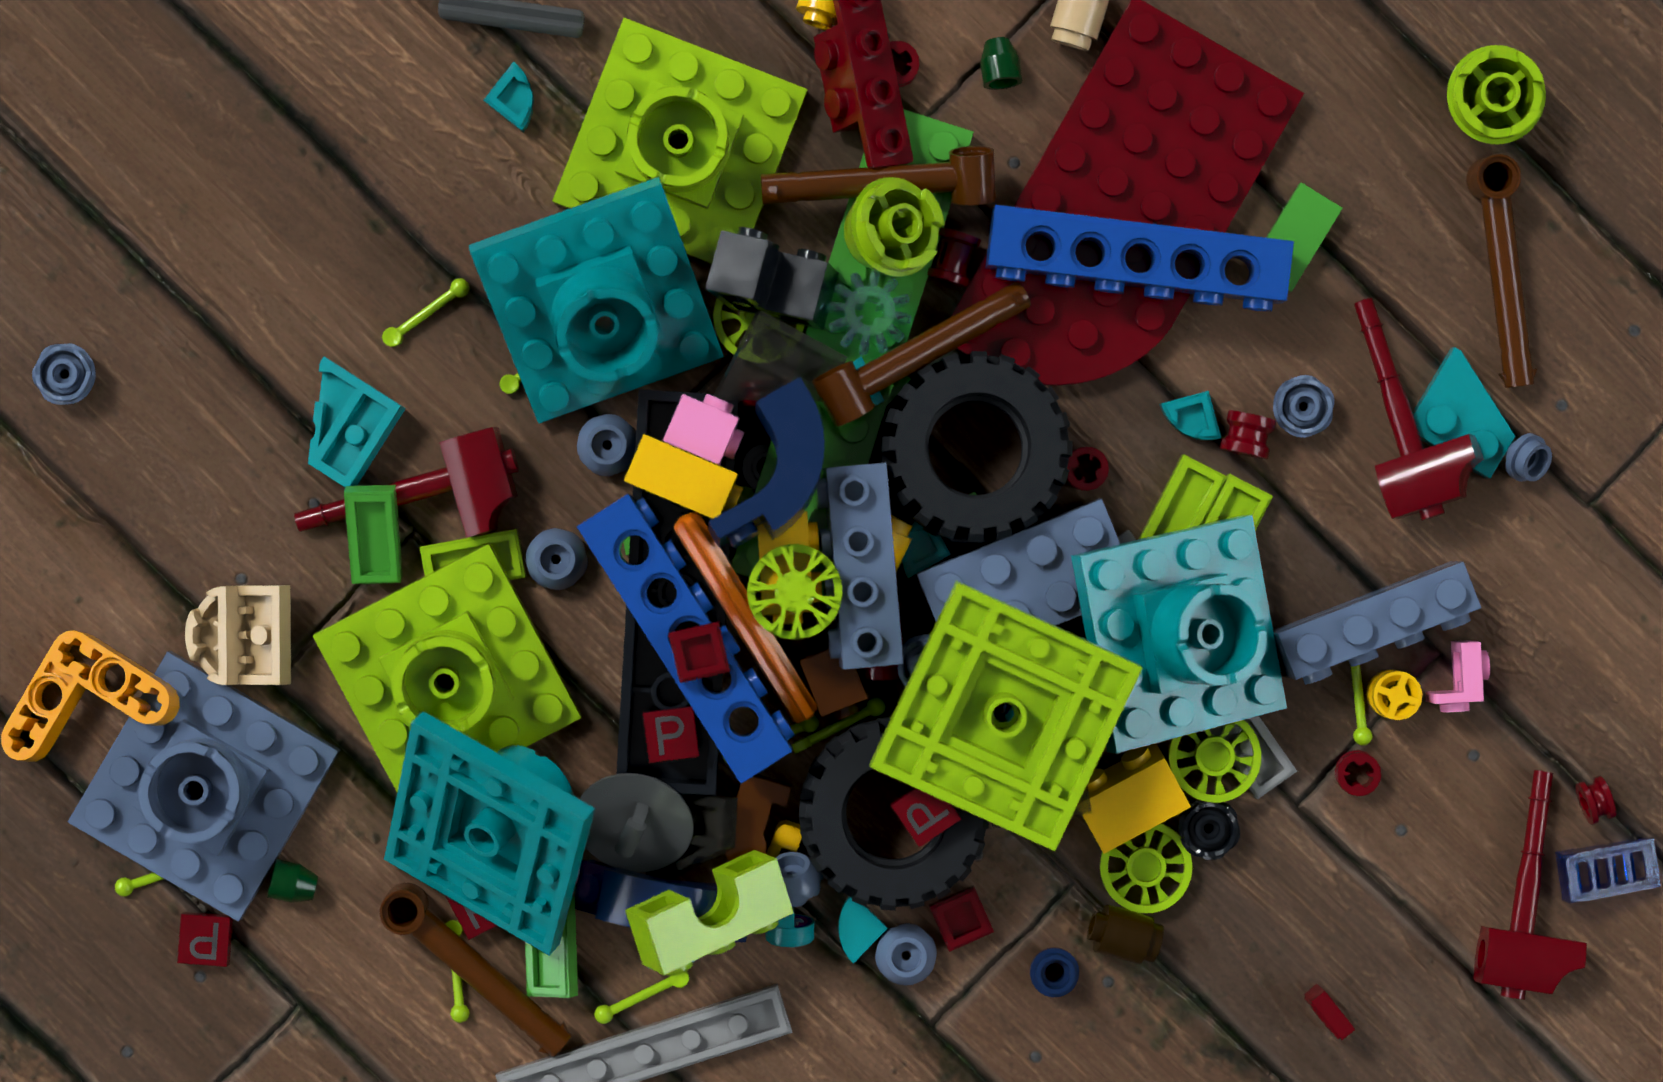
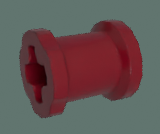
[927,227,982,287]

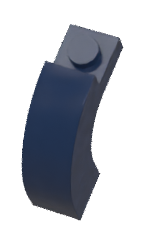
[708,377,825,548]
[574,860,747,942]

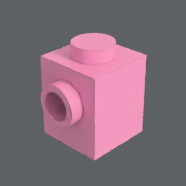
[663,394,745,466]

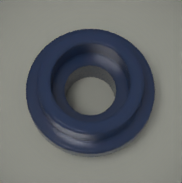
[1030,947,1079,997]

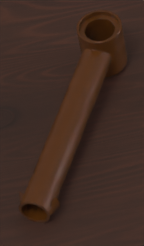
[761,146,996,205]
[1466,154,1538,388]
[812,281,1030,427]
[380,883,572,1057]

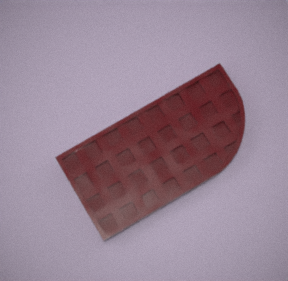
[951,0,1304,386]

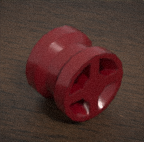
[1220,410,1277,460]

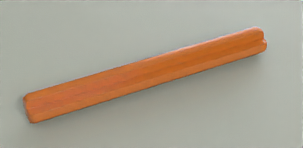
[674,511,817,723]

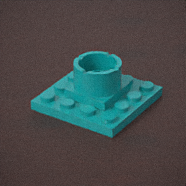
[469,177,724,424]
[1071,515,1287,753]
[384,711,595,956]

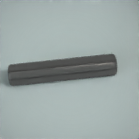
[438,0,585,38]

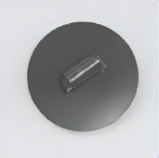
[580,773,694,872]

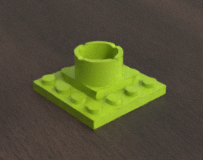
[552,18,808,265]
[313,542,582,792]
[869,580,1143,851]

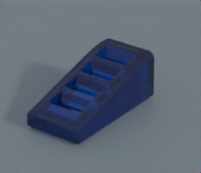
[1555,837,1661,904]

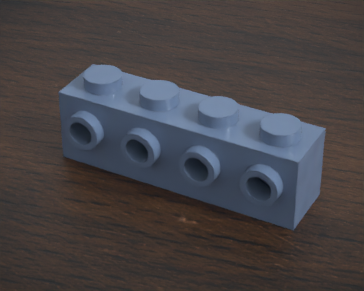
[815,463,904,670]
[1273,561,1481,685]

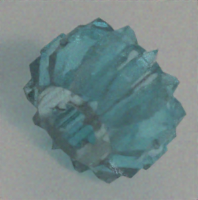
[827,271,912,356]

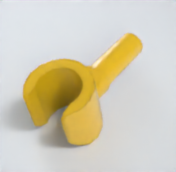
[766,820,802,857]

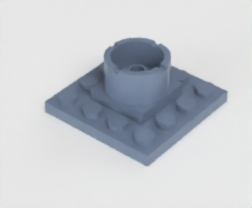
[68,651,341,922]

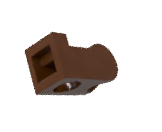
[723,774,791,861]

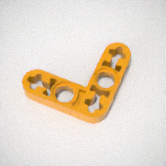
[1,630,180,762]

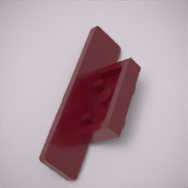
[813,0,914,169]

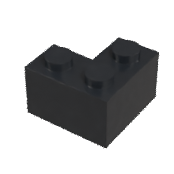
[705,227,839,330]

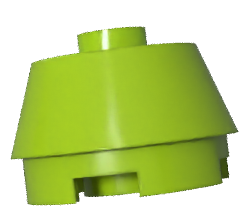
[1447,45,1546,144]
[844,177,944,277]

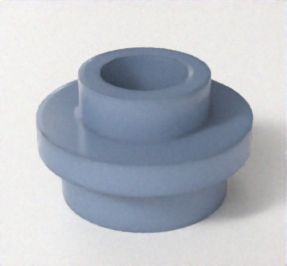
[1506,433,1552,482]

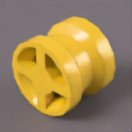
[1366,669,1423,720]

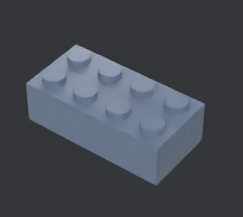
[917,498,1120,625]

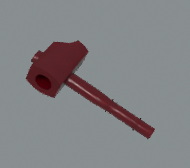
[1354,298,1484,521]
[294,427,519,538]
[1474,770,1587,1000]

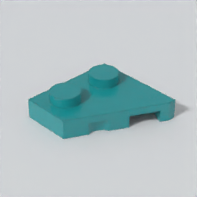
[1412,347,1515,479]
[308,356,406,487]

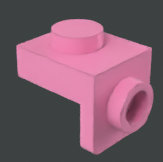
[1425,640,1490,712]

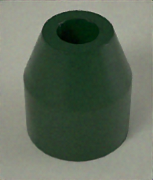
[980,37,1023,90]
[267,859,318,903]

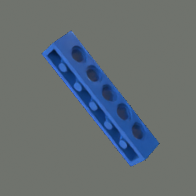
[985,205,1294,312]
[576,494,795,784]

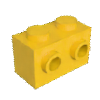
[1077,743,1191,854]

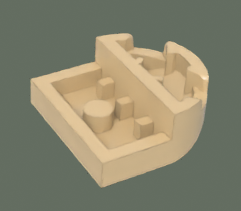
[185,585,291,685]

